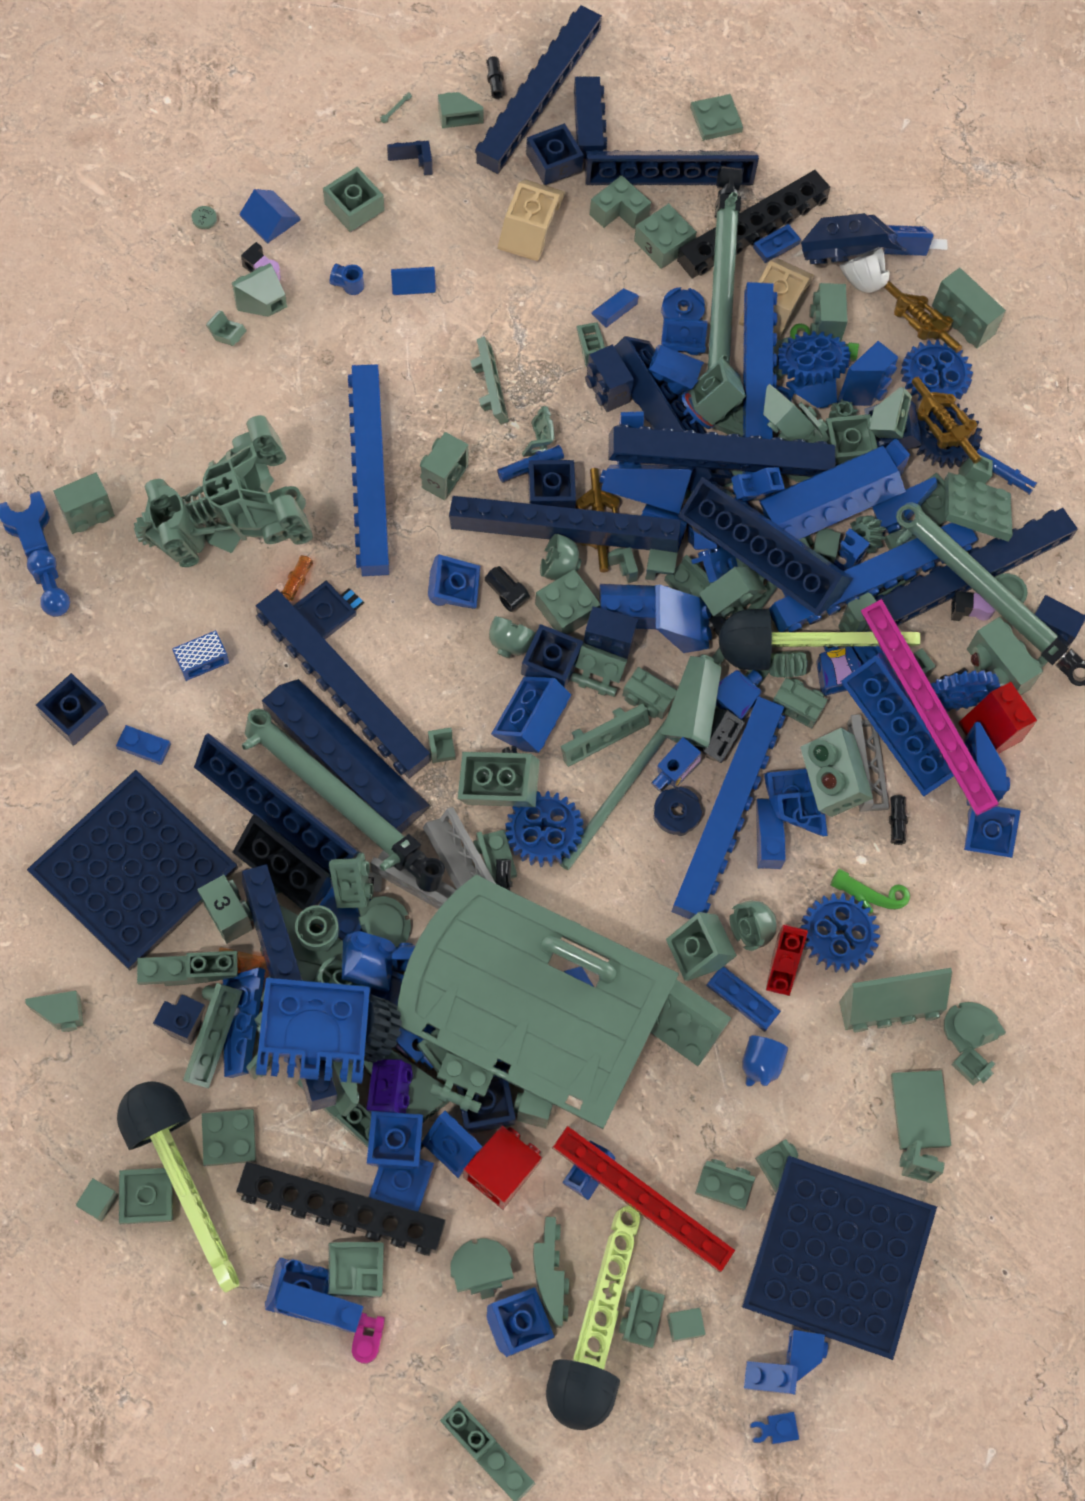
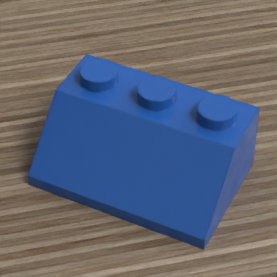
[837,341,898,406]
[599,584,668,630]
[491,676,571,753]

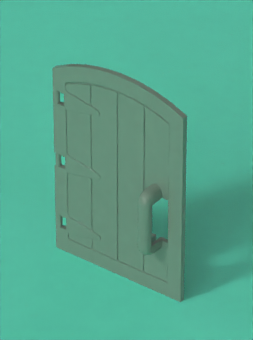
[397,875,679,1129]

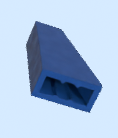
[599,465,694,514]

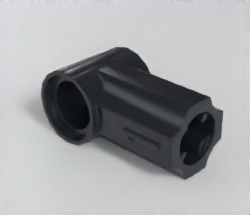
[485,566,530,612]

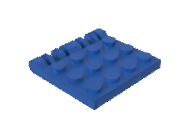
[256,978,370,1083]

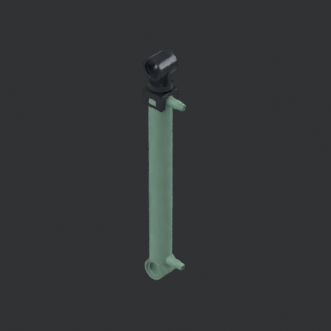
[706,166,743,372]
[896,502,1085,686]
[242,709,445,892]

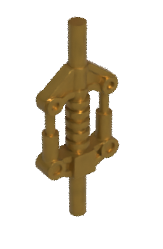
[884,281,962,353]
[911,377,981,464]
[575,468,620,572]

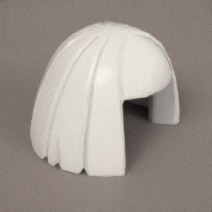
[840,249,889,293]

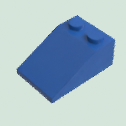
[655,584,712,653]
[964,722,1010,806]

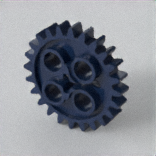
[913,403,982,469]

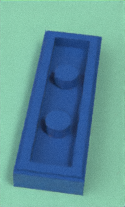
[706,967,781,1032]

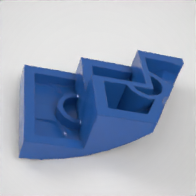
[764,769,828,837]

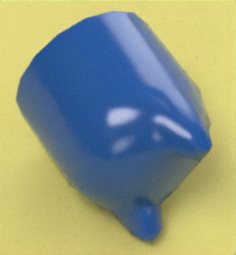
[742,1035,788,1087]

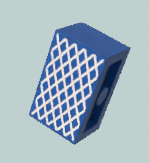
[172,630,229,681]

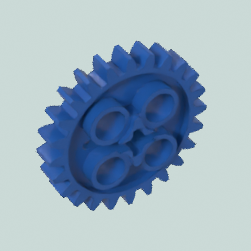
[778,331,850,385]
[900,339,973,401]
[930,670,1000,712]
[505,791,584,867]
[800,893,880,973]

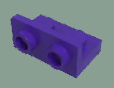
[367,1060,413,1114]

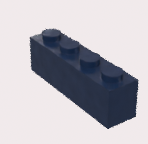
[574,76,607,159]

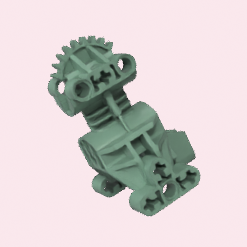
[134,415,313,567]

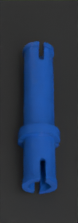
[497,445,564,483]
[977,448,1037,495]

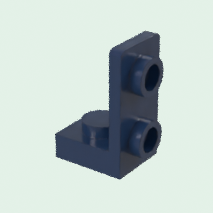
[387,140,432,175]

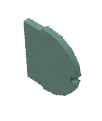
[358,896,411,947]
[944,1002,1006,1053]
[450,1238,514,1300]

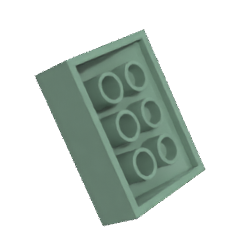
[839,968,952,1032]

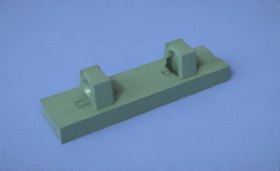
[471,336,509,425]
[561,703,650,767]

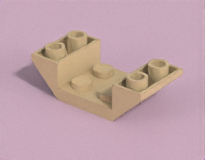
[497,179,565,261]
[739,257,814,341]

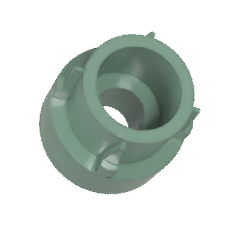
[295,905,339,952]

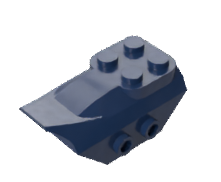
[801,213,907,265]

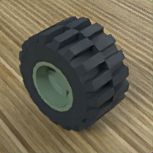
[364,994,402,1063]

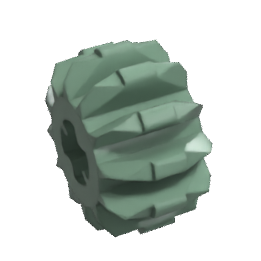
[850,515,886,554]
[769,651,808,678]

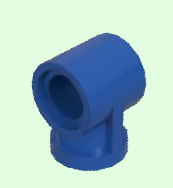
[329,263,364,295]

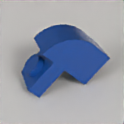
[731,467,785,501]

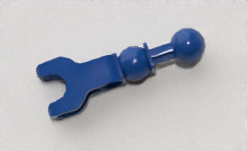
[0,491,70,617]

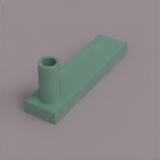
[183,983,242,1088]

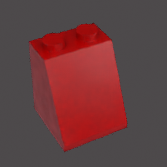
[958,682,1038,754]
[463,1125,542,1210]

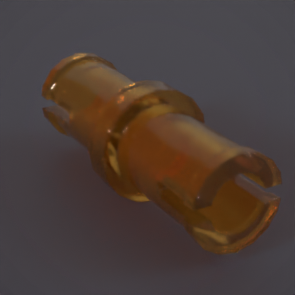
[281,555,313,601]

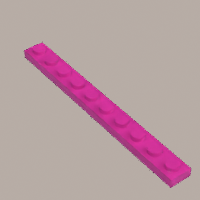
[861,599,999,816]

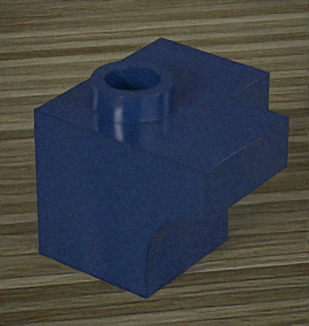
[153,995,206,1045]

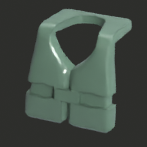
[522,406,555,457]

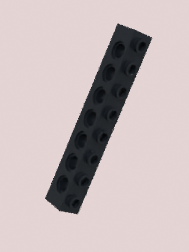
[677,170,831,279]
[236,1161,446,1256]

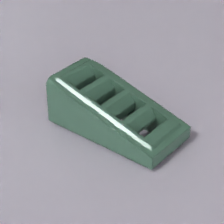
[576,322,605,366]

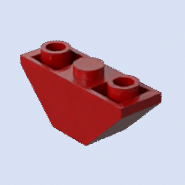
[766,925,808,996]

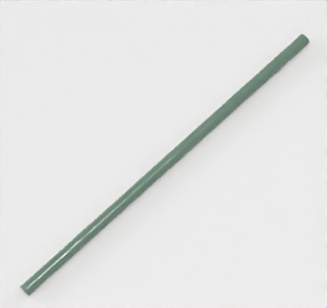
[559,581,778,870]

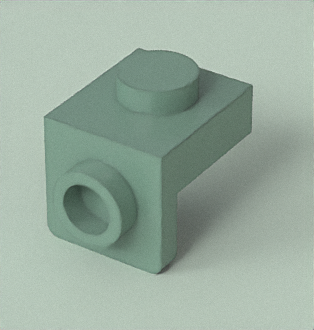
[206,310,247,346]
[951,1048,995,1086]

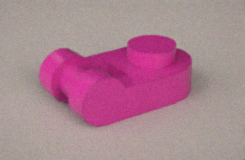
[352,1313,385,1364]

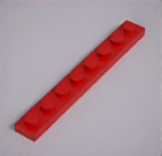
[552,1126,735,1272]

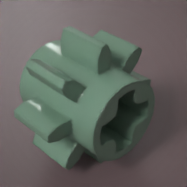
[828,399,857,418]

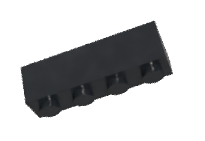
[233,814,332,910]

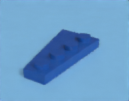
[223,968,266,1078]

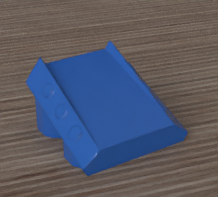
[648,344,705,394]
[265,1257,329,1323]

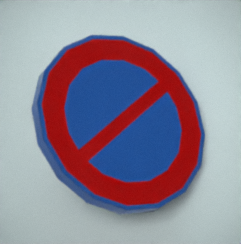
[682,392,714,429]

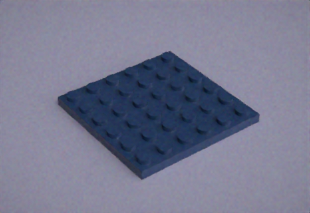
[27,770,238,971]
[741,1155,937,1360]

